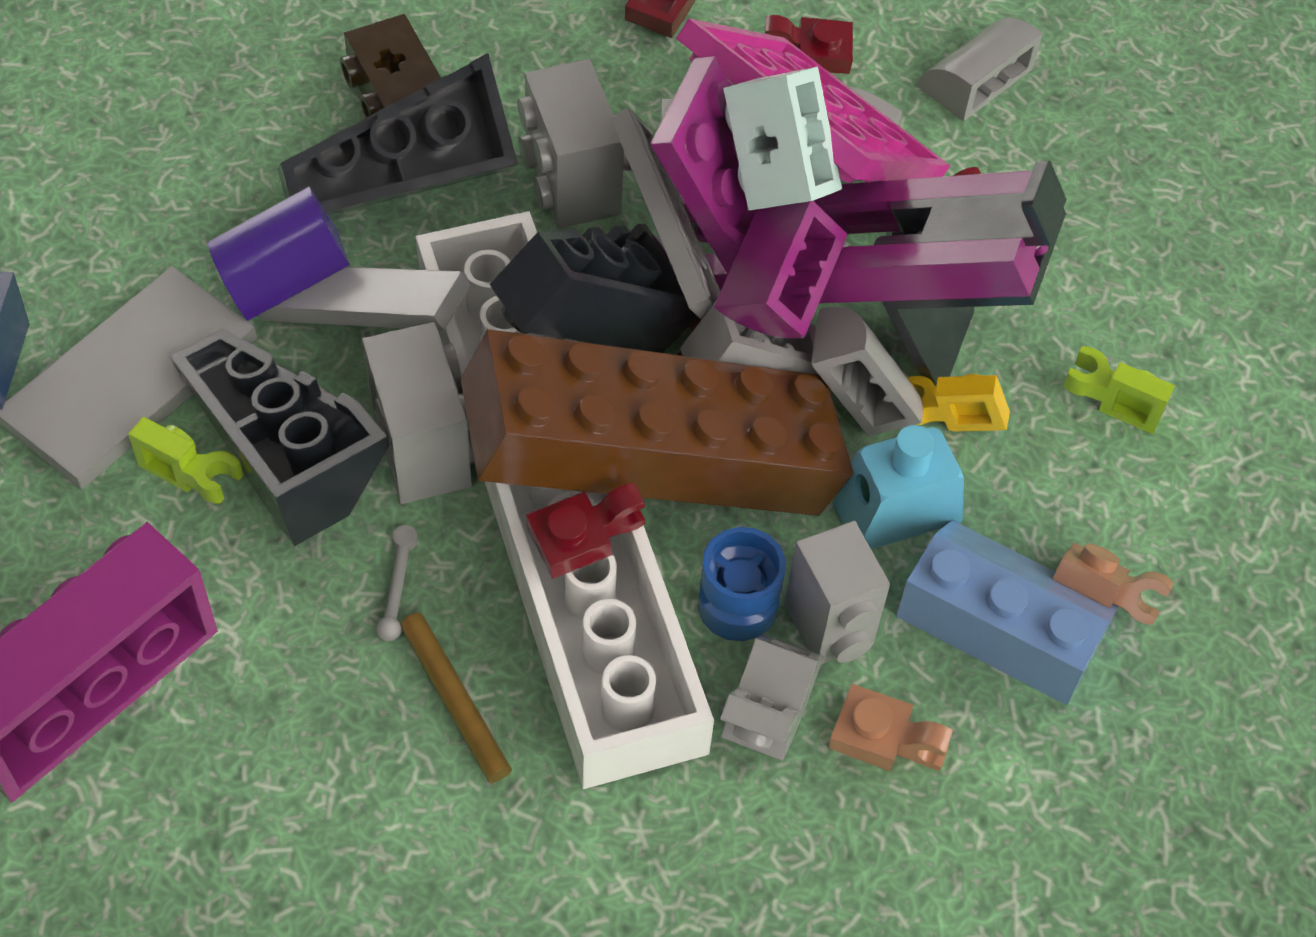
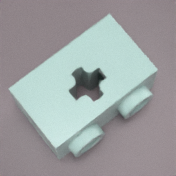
[723,67,842,210]

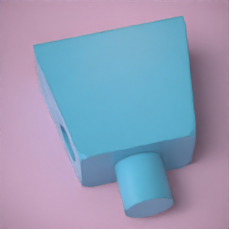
[833,425,964,549]

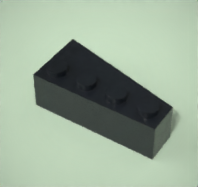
[277,53,518,216]
[489,224,698,353]

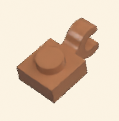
[1053,543,1174,624]
[829,684,953,771]

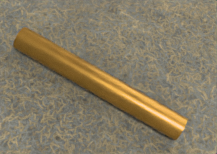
[400,612,512,783]

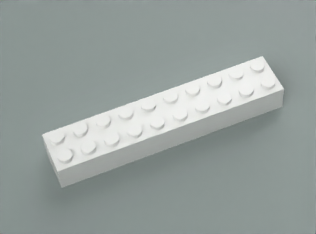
[416,211,714,789]

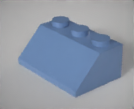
[896,520,1119,705]

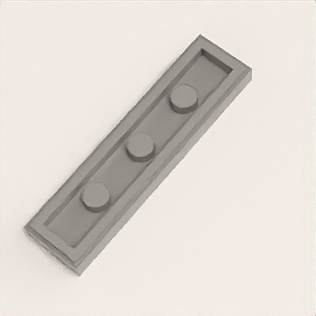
[610,108,720,320]
[259,267,471,331]

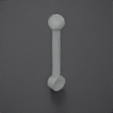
[376,525,418,642]

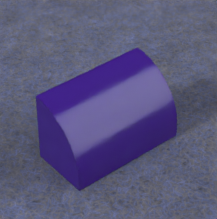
[207,187,350,321]

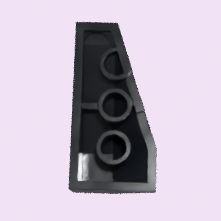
[170,329,390,546]

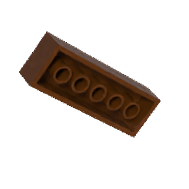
[460,329,854,516]

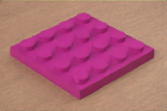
[676,18,951,183]

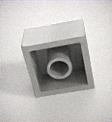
[517,59,624,229]
[362,322,475,504]

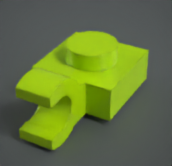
[1063,346,1175,434]
[128,416,243,504]

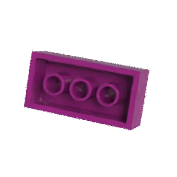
[0,522,218,803]

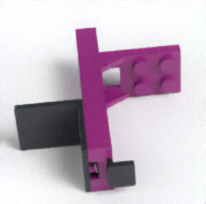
[650,56,1067,386]

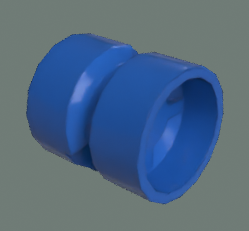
[698,527,786,641]

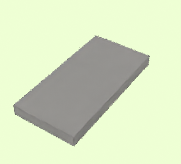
[0,266,257,490]

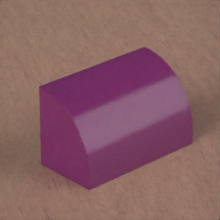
[714,201,848,338]

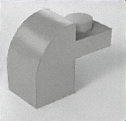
[720,634,824,761]

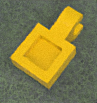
[908,374,1010,432]

